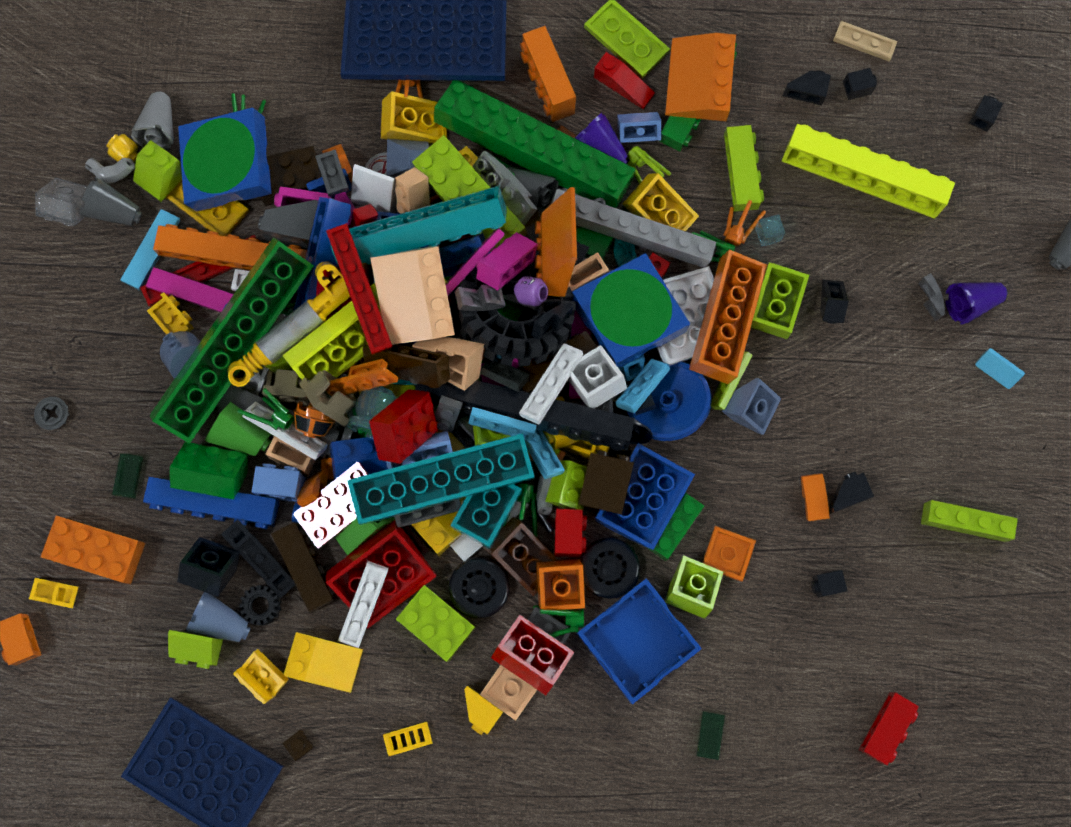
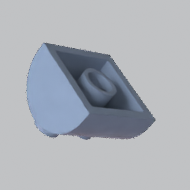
[160,331,201,379]

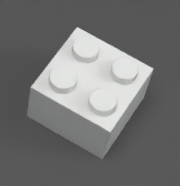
[568,345,627,409]

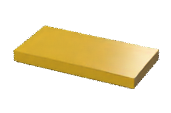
[166,180,249,237]

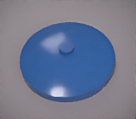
[627,361,711,441]

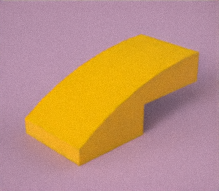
[29,578,79,608]

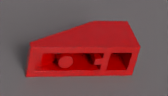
[594,52,655,110]

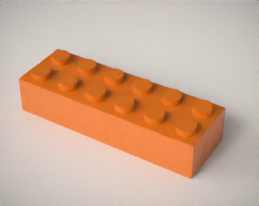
[689,249,767,384]

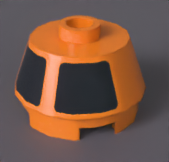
[294,401,336,438]

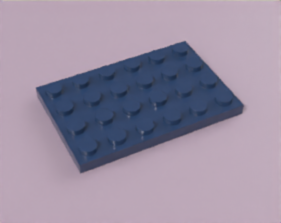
[121,697,284,827]

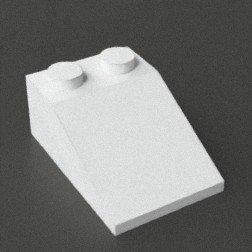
[351,164,397,213]

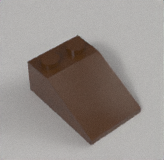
[483,517,559,596]

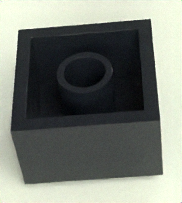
[177,537,240,597]

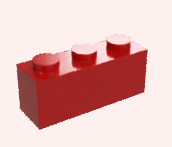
[859,692,919,766]

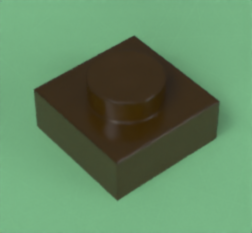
[282,729,314,761]

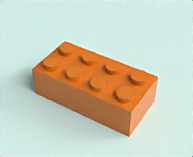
[520,26,576,122]
[41,516,146,585]

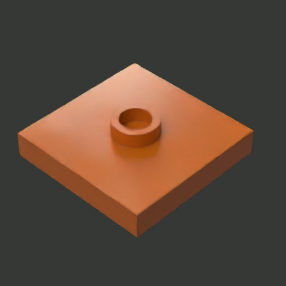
[702,526,756,582]

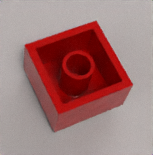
[554,509,587,558]

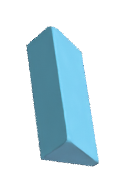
[975,348,1025,389]

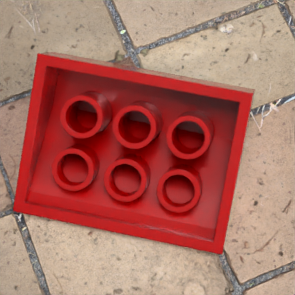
[326,520,436,628]

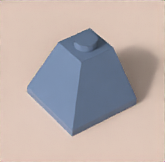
[386,139,429,178]
[722,378,781,435]

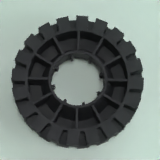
[455,259,576,366]

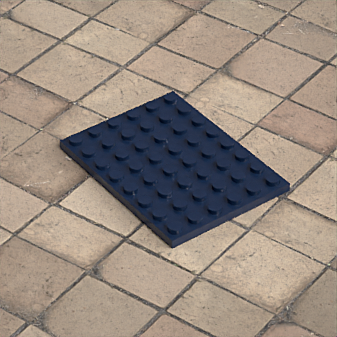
[340,0,507,81]

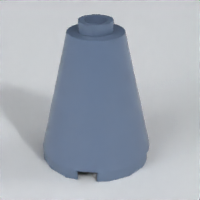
[185,592,251,642]

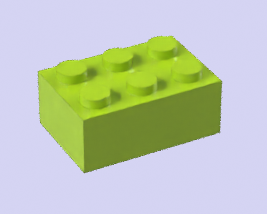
[751,262,809,339]
[396,585,476,662]

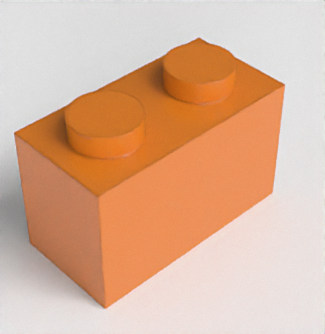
[0,613,41,665]

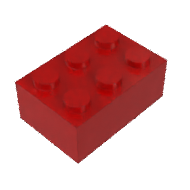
[369,389,438,464]
[491,615,574,696]

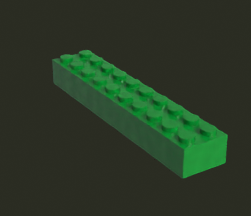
[434,80,636,208]
[150,238,314,444]

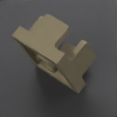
[262,369,310,406]
[299,370,357,426]

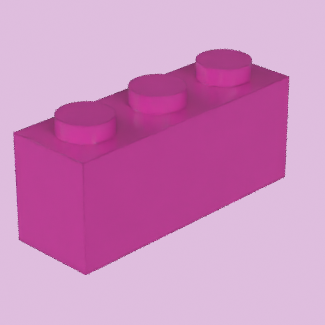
[476,232,538,291]

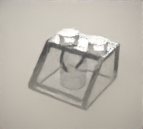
[35,177,88,226]

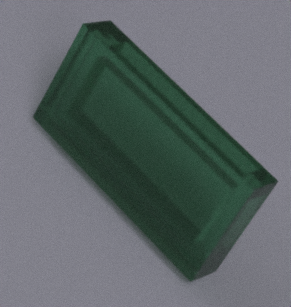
[112,453,143,499]
[696,711,725,760]

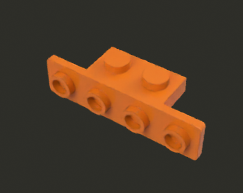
[325,359,398,396]

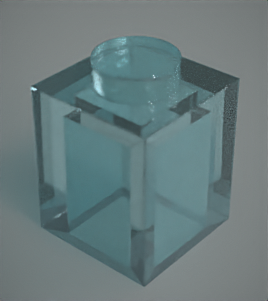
[755,214,785,247]

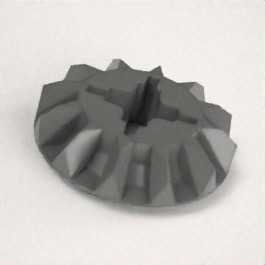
[34,397,69,431]

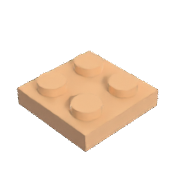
[480,665,537,721]

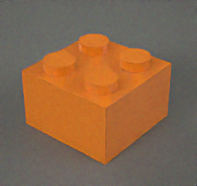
[536,559,585,610]

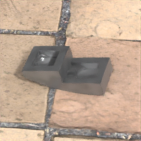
[918,273,945,321]
[455,285,505,311]

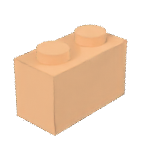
[395,167,430,214]
[568,252,609,291]
[266,436,316,476]

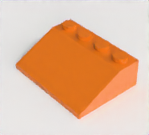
[665,33,736,121]
[535,187,577,297]

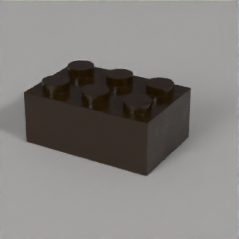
[261,146,322,206]

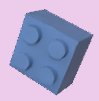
[252,464,306,502]

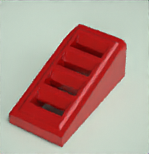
[350,204,378,228]

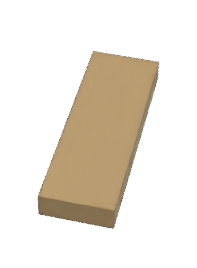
[833,21,897,61]

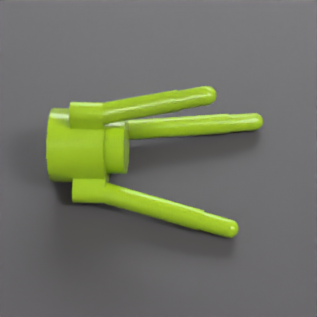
[627,146,671,184]

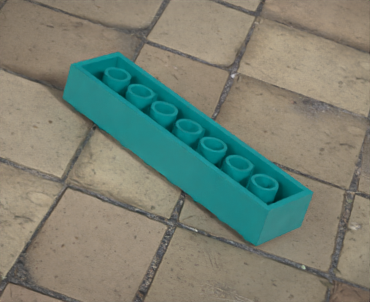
[330,186,507,270]
[347,433,535,525]

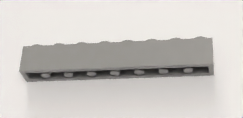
[551,189,716,268]

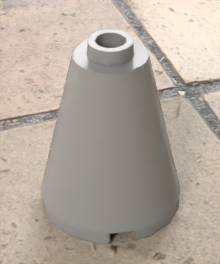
[131,92,174,150]

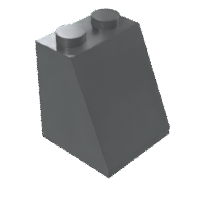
[258,200,319,250]

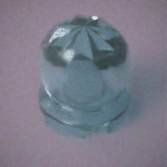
[347,386,397,439]

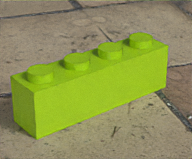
[724,125,764,212]
[921,500,1018,542]

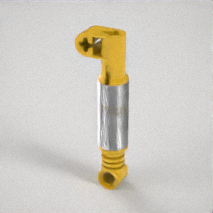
[228,261,350,387]

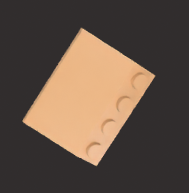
[370,246,455,345]

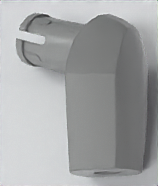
[85,158,135,185]
[536,475,552,515]

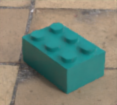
[451,484,522,549]

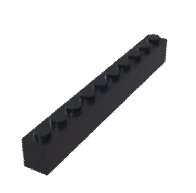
[415,380,635,451]

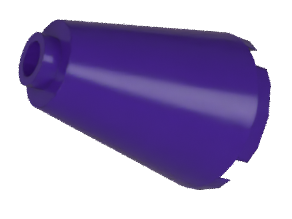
[575,113,628,164]
[945,282,1007,325]

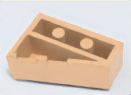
[412,337,484,391]

